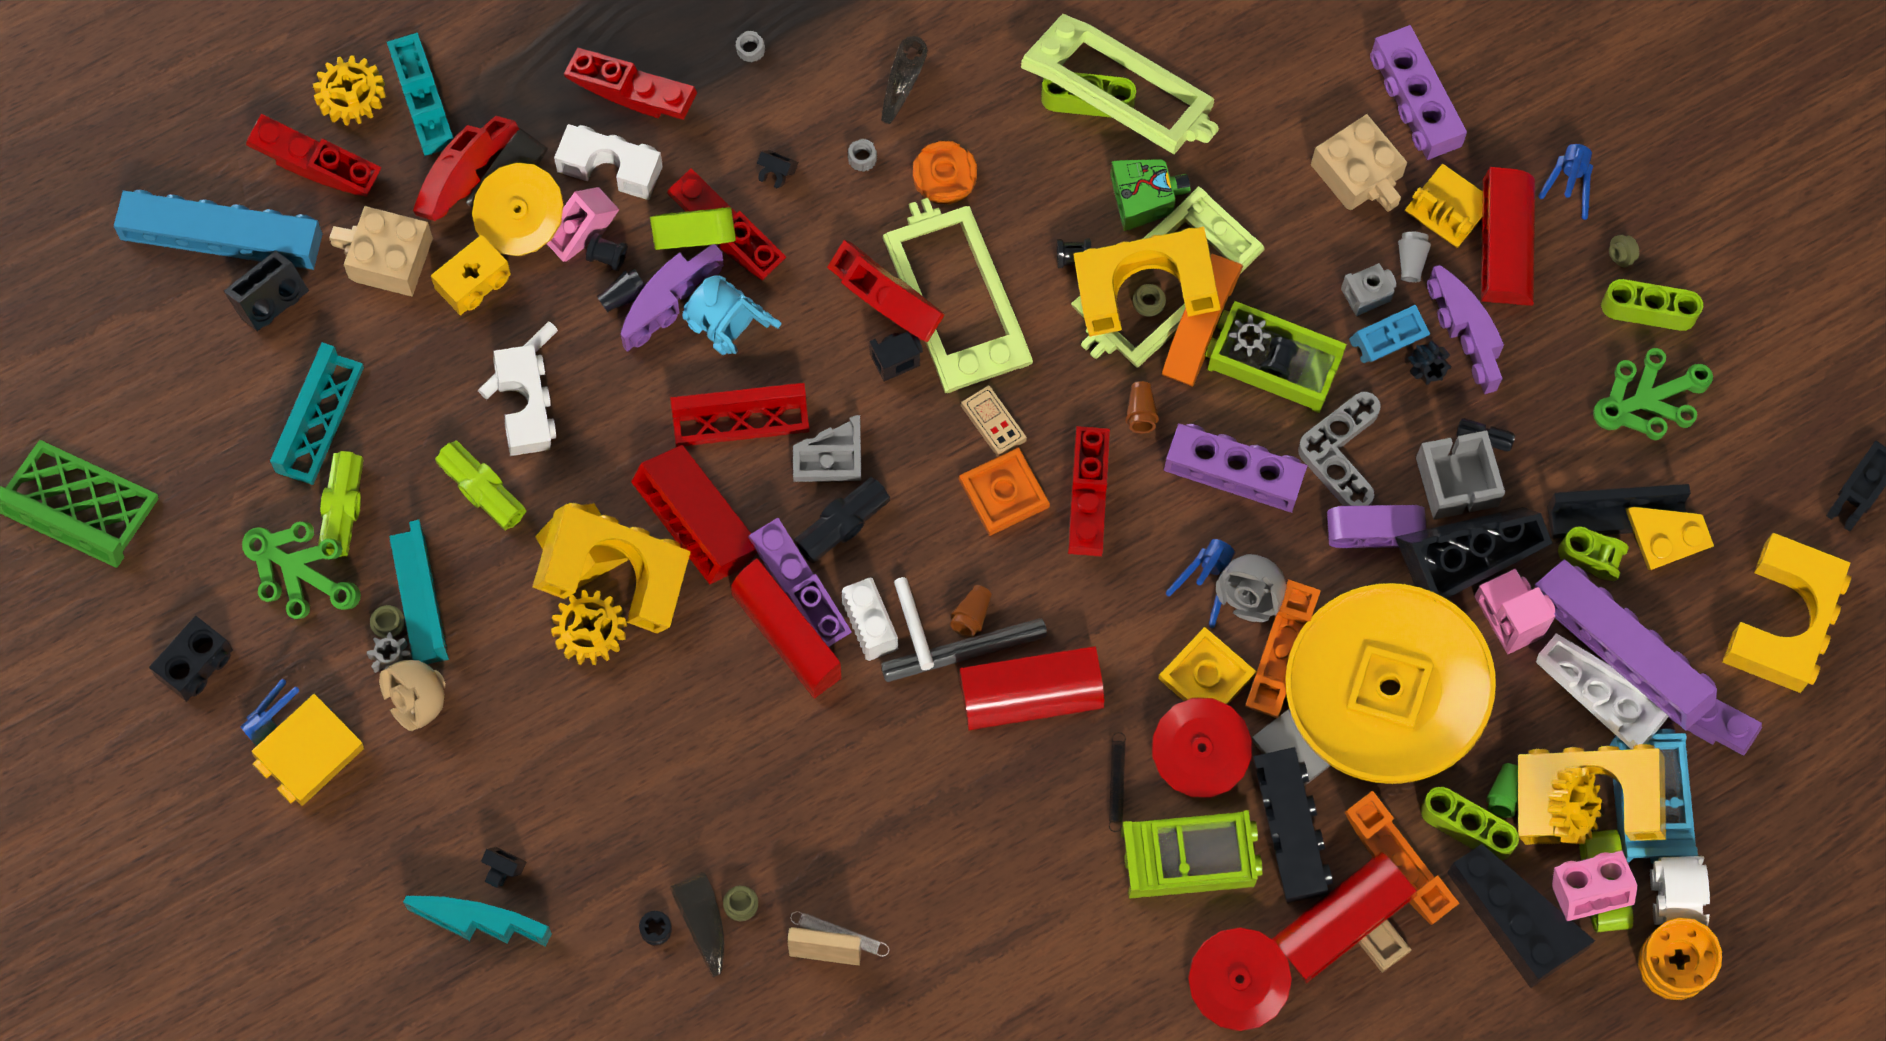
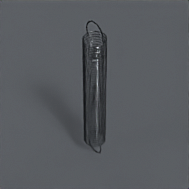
[1109,732,1126,832]

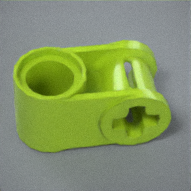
[1558,526,1629,581]

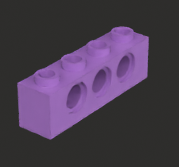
[1370,25,1467,160]
[1164,423,1308,513]

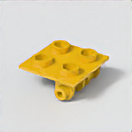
[1404,163,1483,248]

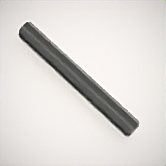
[881,618,1047,682]

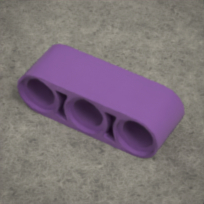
[1327,505,1426,548]

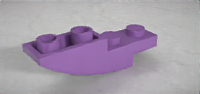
[621,244,724,351]
[1427,265,1504,394]
[748,518,852,647]
[1668,699,1762,756]

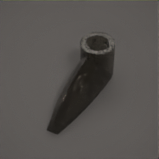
[881,36,928,124]
[466,129,548,208]
[670,872,724,978]

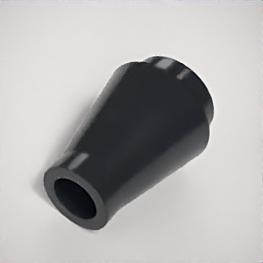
[597,268,645,313]

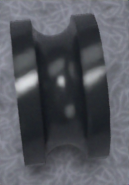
[639,911,672,946]

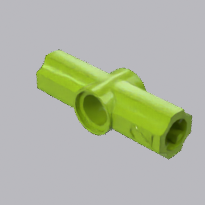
[435,440,526,531]
[318,451,364,557]

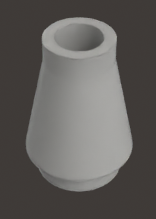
[1398,232,1431,282]

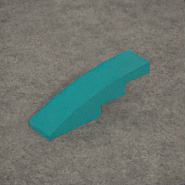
[387,33,453,156]
[403,896,552,947]

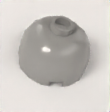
[1216,554,1286,622]

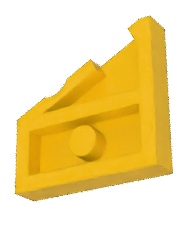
[1625,507,1714,570]

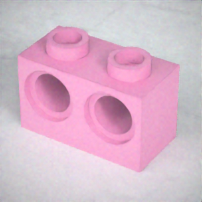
[1552,851,1638,921]

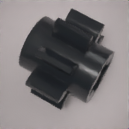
[1408,341,1452,385]

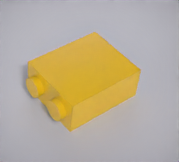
[252,694,364,806]

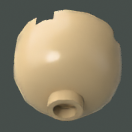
[379,660,445,731]

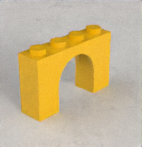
[1073,227,1221,337]
[533,503,691,634]
[1722,533,1852,693]
[1518,744,1666,845]

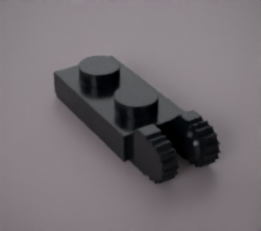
[1826,441,1886,532]

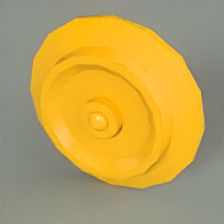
[472,163,564,256]

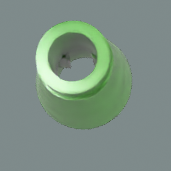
[1486,763,1518,818]

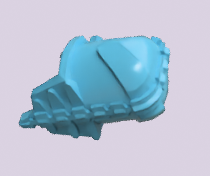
[682,275,781,355]

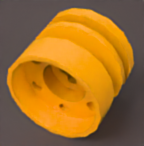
[1638,918,1722,1000]

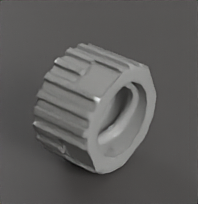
[735,31,765,62]
[848,139,877,172]

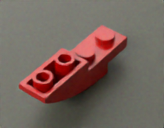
[564,47,697,120]
[246,114,382,197]
[413,116,520,221]
[667,168,786,280]
[827,240,945,342]
[1068,426,1110,557]

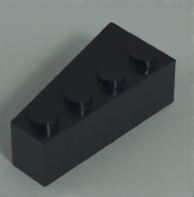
[1395,507,1553,602]
[1254,747,1333,903]
[1447,844,1595,988]

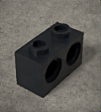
[224,251,309,331]
[149,615,233,702]

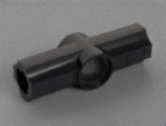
[794,477,890,564]

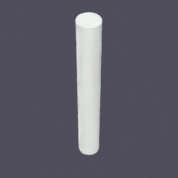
[478,321,558,399]
[894,577,934,670]

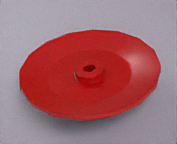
[1152,698,1252,798]
[1188,927,1292,1031]

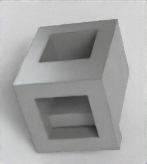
[1341,263,1396,316]

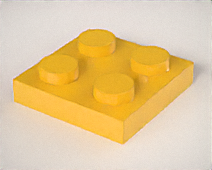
[1158,627,1257,705]

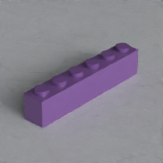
[1535,559,1717,731]

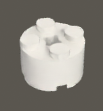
[1650,856,1710,926]

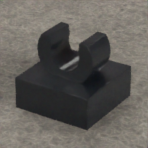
[757,150,799,188]
[481,847,527,888]

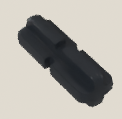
[1456,418,1515,452]

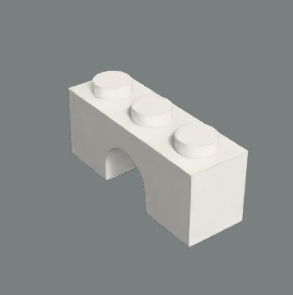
[554,124,663,200]
[493,345,556,456]

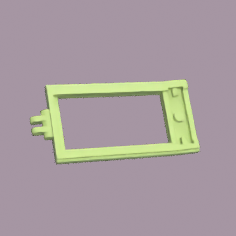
[1021,14,1219,154]
[1071,186,1265,368]
[883,198,1033,393]

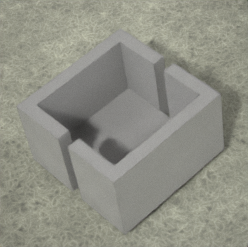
[1416,430,1505,520]

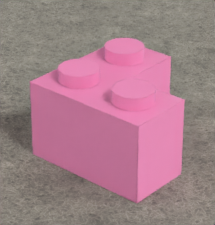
[1474,568,1556,655]

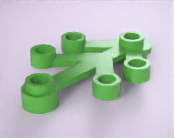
[1593,348,1713,440]
[242,522,361,619]

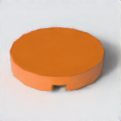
[913,141,977,204]

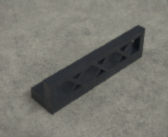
[1547,484,1691,538]

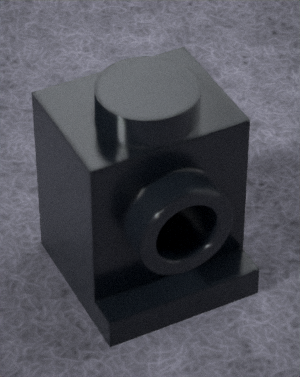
[869,331,923,382]

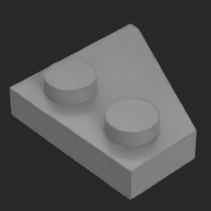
[793,415,861,482]

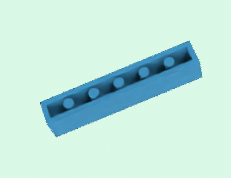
[114,190,323,270]

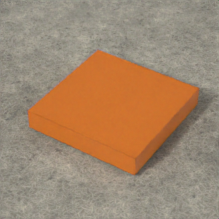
[959,447,1050,536]

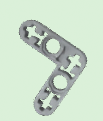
[1298,392,1381,506]

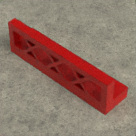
[670,383,810,447]

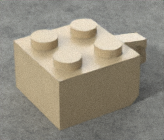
[1311,114,1407,212]
[329,206,433,297]

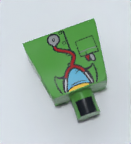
[1110,159,1191,231]

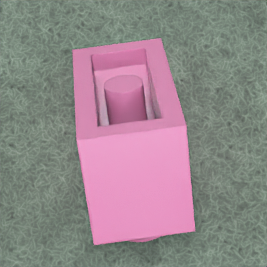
[547,187,619,262]

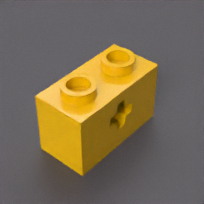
[431,234,511,316]

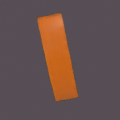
[1162,253,1243,387]
[1245,579,1321,718]
[1344,791,1460,925]

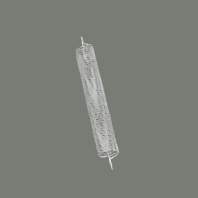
[790,911,889,956]

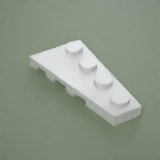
[1536,633,1669,750]

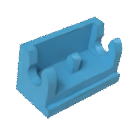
[1349,305,1430,363]

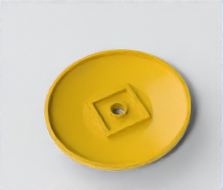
[1286,583,1496,784]

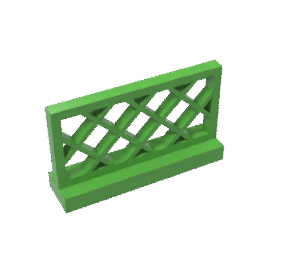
[0,440,159,568]

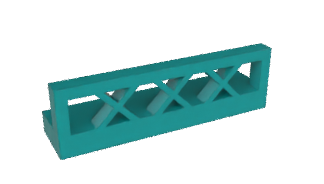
[270,342,364,485]
[389,520,449,664]

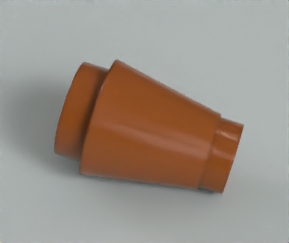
[1125,381,1159,434]
[950,585,992,637]

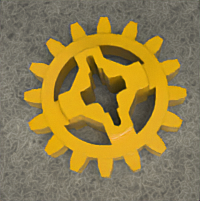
[313,55,386,126]
[551,590,627,665]
[1547,767,1602,844]

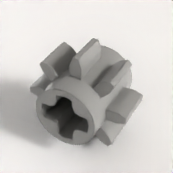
[1229,314,1271,356]
[367,632,412,673]

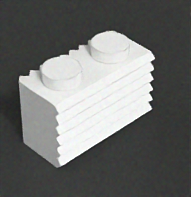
[842,578,898,661]

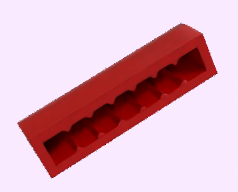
[1481,167,1535,306]
[631,445,757,585]
[731,558,841,699]
[959,646,1104,731]
[1272,852,1417,984]

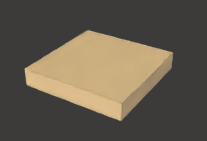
[787,927,861,966]

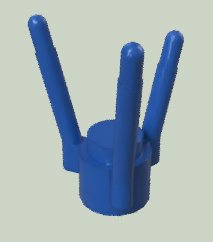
[1538,144,1593,220]
[1166,539,1235,628]
[241,679,332,746]

